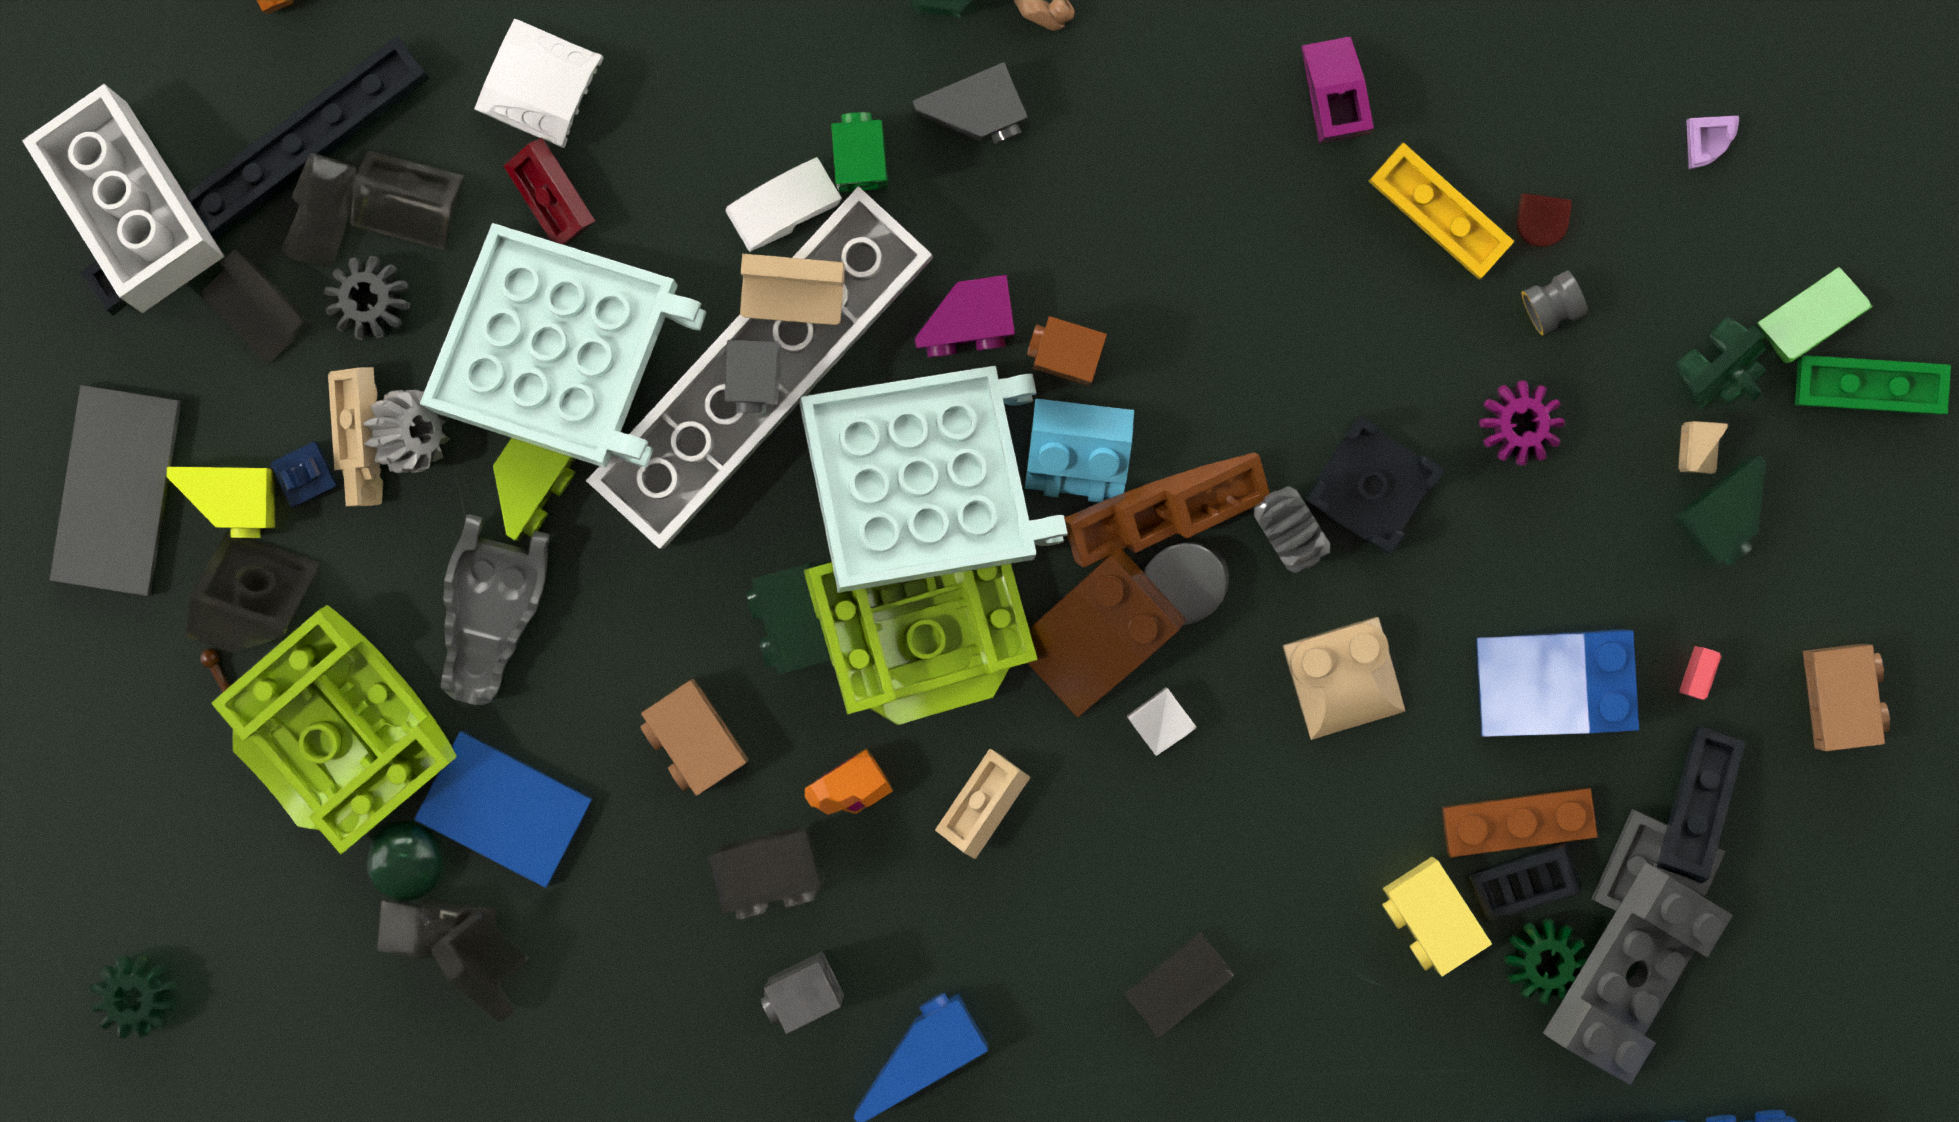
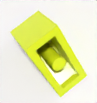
[167,467,276,538]

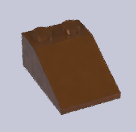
[1028,546,1186,718]

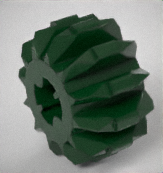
[1503,919,1587,1005]

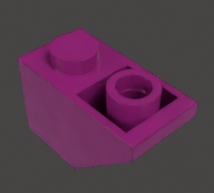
[1301,37,1374,144]
[915,275,1015,358]

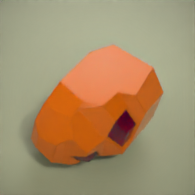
[805,748,893,815]

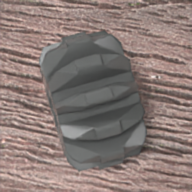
[324,256,410,341]
[1254,486,1330,573]

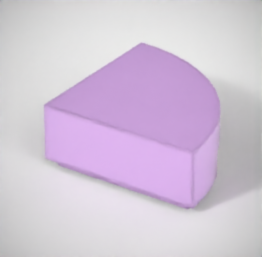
[1686,116,1739,169]

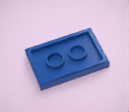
[414,731,593,888]

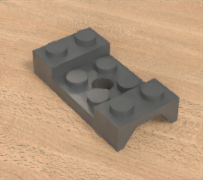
[1543,863,1733,1085]

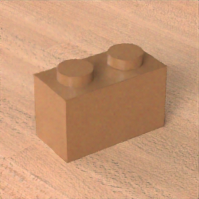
[1803,644,1890,751]
[640,679,749,796]

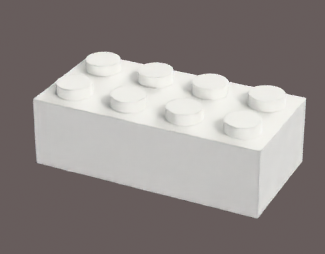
[22,84,224,313]

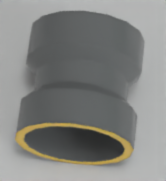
[1522,271,1588,336]

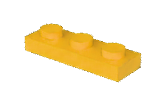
[1368,143,1514,279]

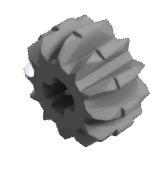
[363,389,450,473]

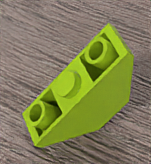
[493,438,576,541]

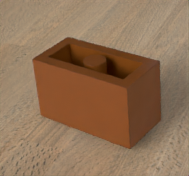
[1027,316,1107,386]

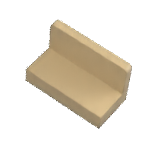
[740,254,845,325]

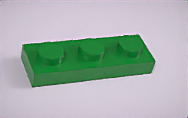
[1795,355,1951,415]

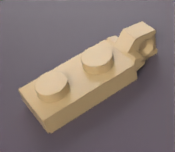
[328,367,383,507]

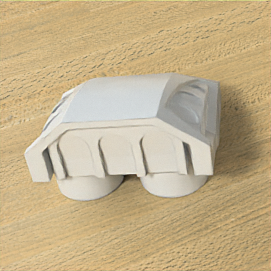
[475,19,604,148]

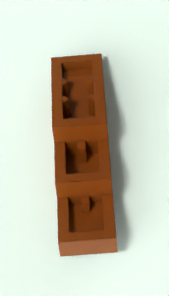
[1064,452,1270,568]

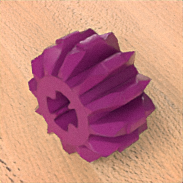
[1479,381,1565,465]

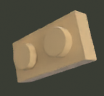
[935,749,1031,859]

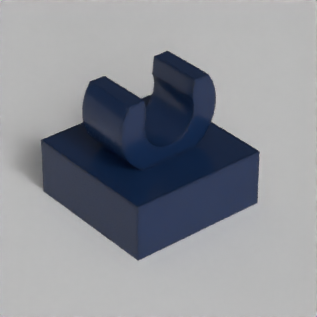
[270,441,339,508]

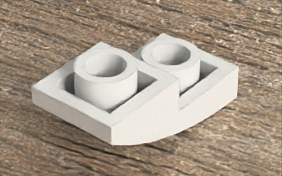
[725,157,842,252]

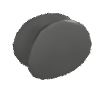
[1144,541,1229,625]

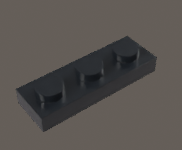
[1656,725,1746,883]

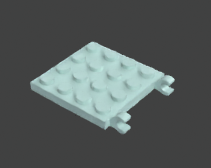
[420,223,707,468]
[799,366,1068,593]

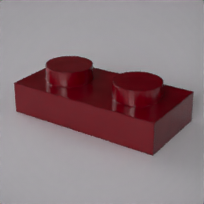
[504,138,595,245]

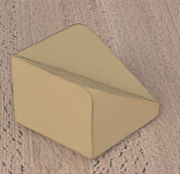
[1678,421,1728,474]

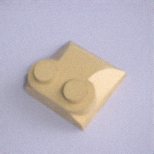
[1282,617,1406,740]

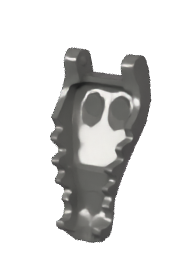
[441,514,550,705]

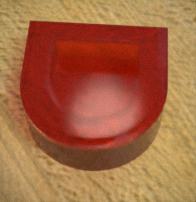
[1517,193,1572,247]

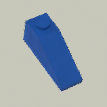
[854,992,988,1122]

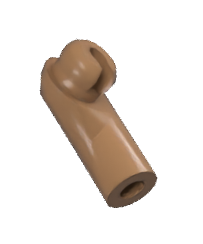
[1014,0,1075,31]

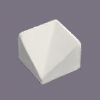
[1127,687,1197,756]

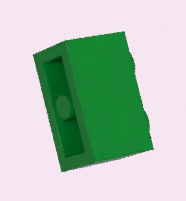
[831,112,889,193]

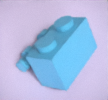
[1025,399,1134,502]

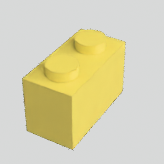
[1382,857,1492,976]

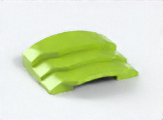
[803,562,1038,725]
[211,605,457,854]

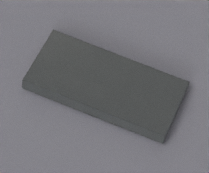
[50,385,182,596]

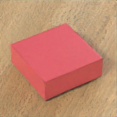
[1679,646,1721,700]

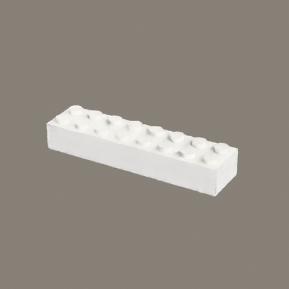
[586,186,933,549]

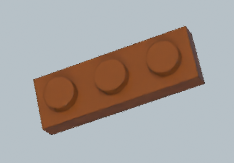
[1442,787,1597,857]

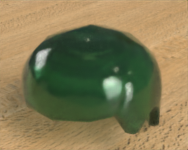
[367,820,443,902]

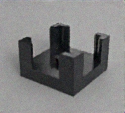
[1303,416,1445,554]

